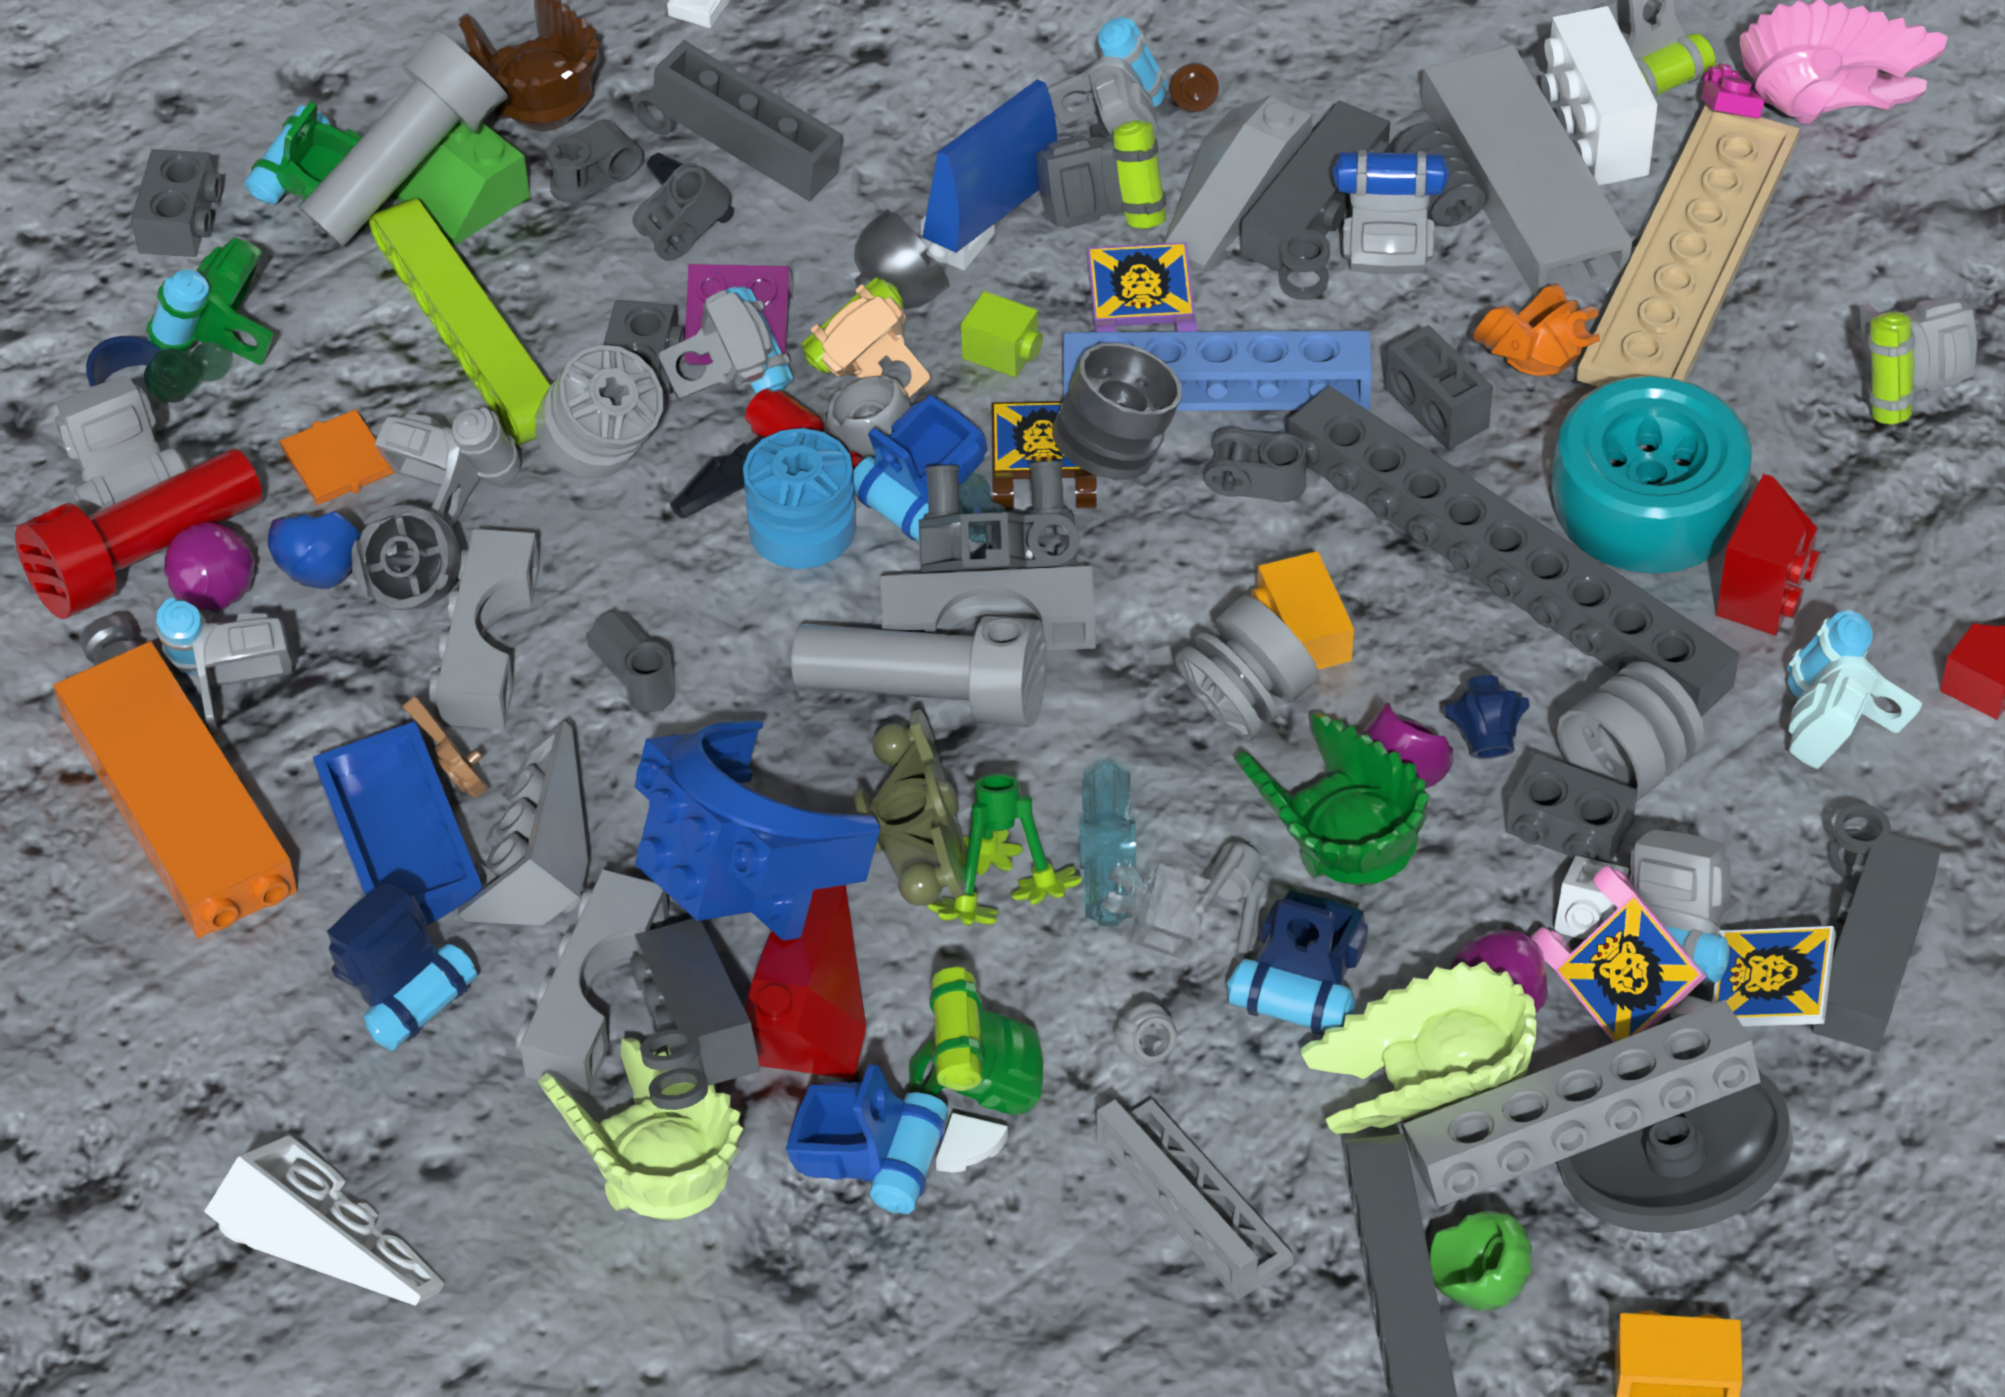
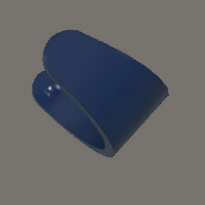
[86,336,175,387]

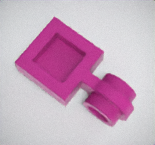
[1701,63,1765,119]

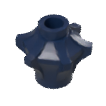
[1444,675,1530,759]

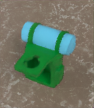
[244,101,362,204]
[146,237,274,365]

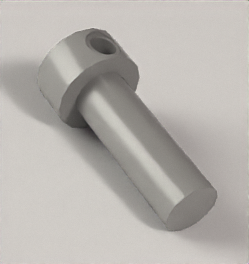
[298,29,508,247]
[791,616,1047,727]

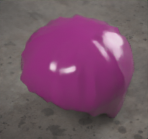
[163,522,255,613]
[1362,703,1454,789]
[1450,929,1548,1013]

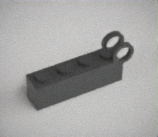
[632,40,842,202]
[1241,100,1393,300]
[1812,804,1942,1052]
[630,918,760,1110]

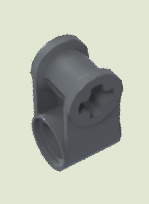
[547,119,643,203]
[632,163,730,261]
[1204,428,1306,502]

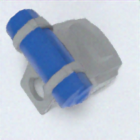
[1333,150,1449,274]

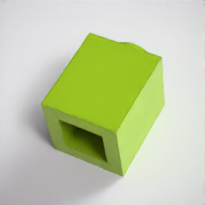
[961,291,1043,378]

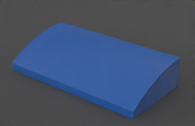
[922,79,1057,253]
[312,721,483,926]

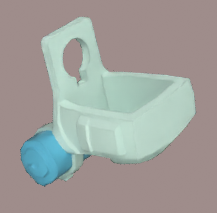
[1787,610,1922,769]

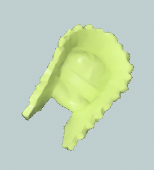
[1301,962,1536,1134]
[538,1038,743,1220]

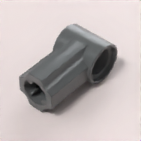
[586,610,675,712]

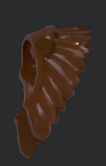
[458,0,599,131]

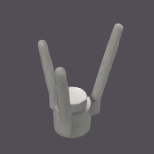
[1166,842,1266,965]

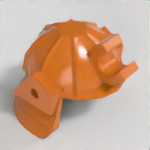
[1473,283,1600,377]

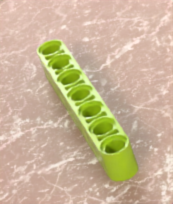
[369,197,550,446]

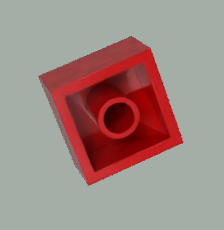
[1716,473,1822,636]

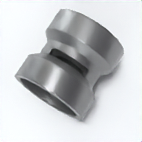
[79,615,141,666]

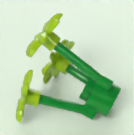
[927,774,1082,926]

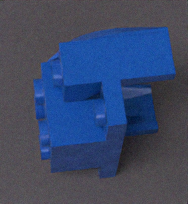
[634,721,880,941]

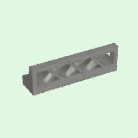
[1097,1099,1294,1300]

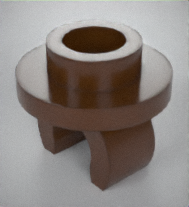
[1170,63,1219,112]

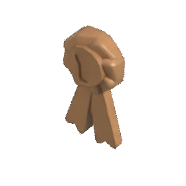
[402,696,489,798]

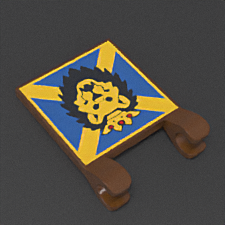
[991,401,1097,510]

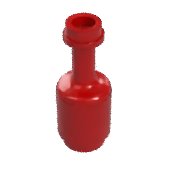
[745,388,863,470]

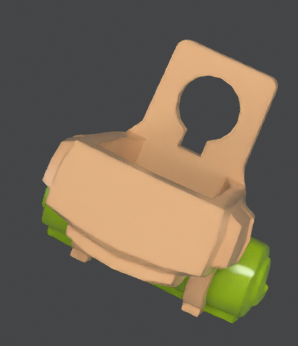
[801,277,931,399]

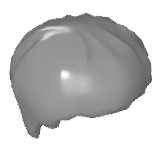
[825,375,911,458]

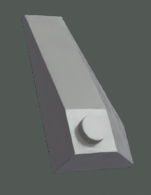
[1164,95,1312,273]
[457,721,588,926]

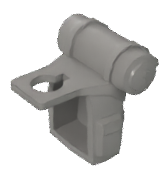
[55,376,189,516]
[375,407,521,529]

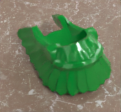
[1234,713,1430,886]

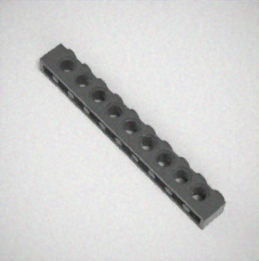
[1288,385,1740,717]

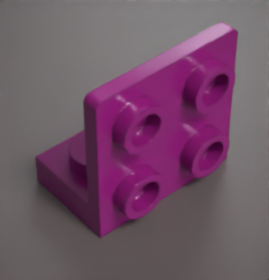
[684,264,793,365]

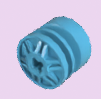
[743,428,856,569]

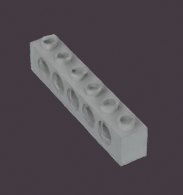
[1403,1000,1761,1208]

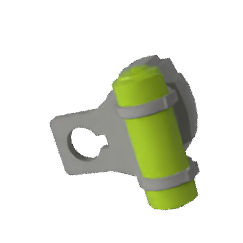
[1593,0,1716,98]
[1860,295,1977,425]

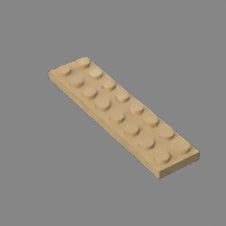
[1577,104,1800,387]

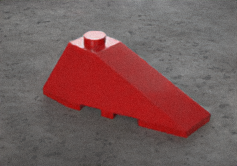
[745,885,867,1080]

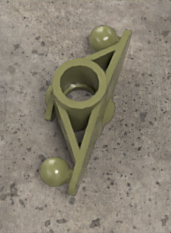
[854,710,968,906]

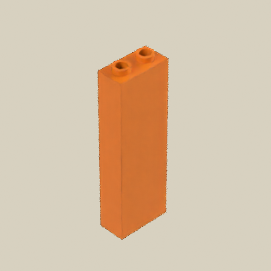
[53,641,297,939]

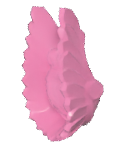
[1740,0,1948,124]

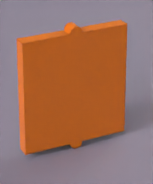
[279,409,394,505]

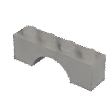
[429,529,540,730]
[880,566,1096,651]
[516,869,669,1094]

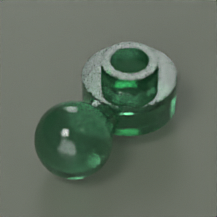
[144,342,231,403]

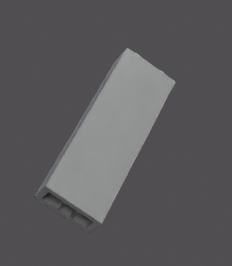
[1421,45,1632,298]

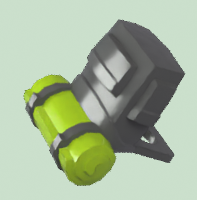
[1036,120,1166,229]

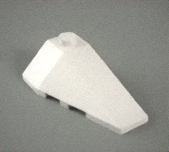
[204,1135,445,1306]

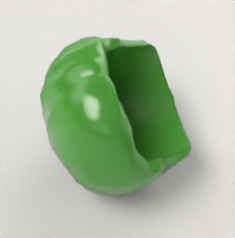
[1429,1211,1532,1311]

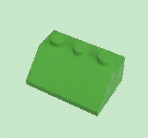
[391,122,530,246]

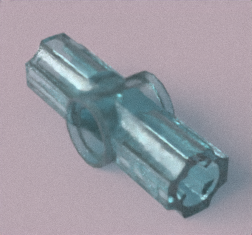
[1080,764,1136,926]

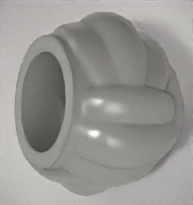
[1114,1002,1177,1067]

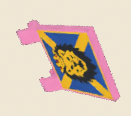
[1531,865,1707,1042]

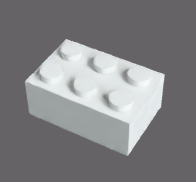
[1541,6,1658,185]

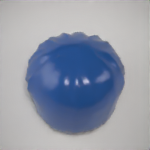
[268,511,361,589]

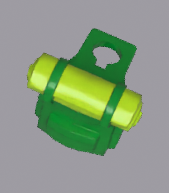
[909,967,1043,1116]

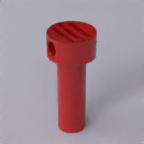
[15,448,262,620]

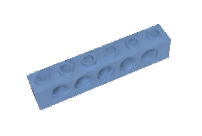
[1064,331,1372,411]

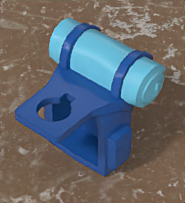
[853,395,988,542]
[786,1064,948,1214]

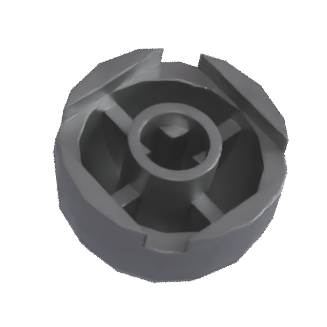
[854,209,950,310]
[351,504,461,610]

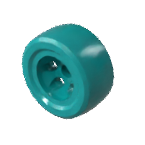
[1552,375,1752,574]

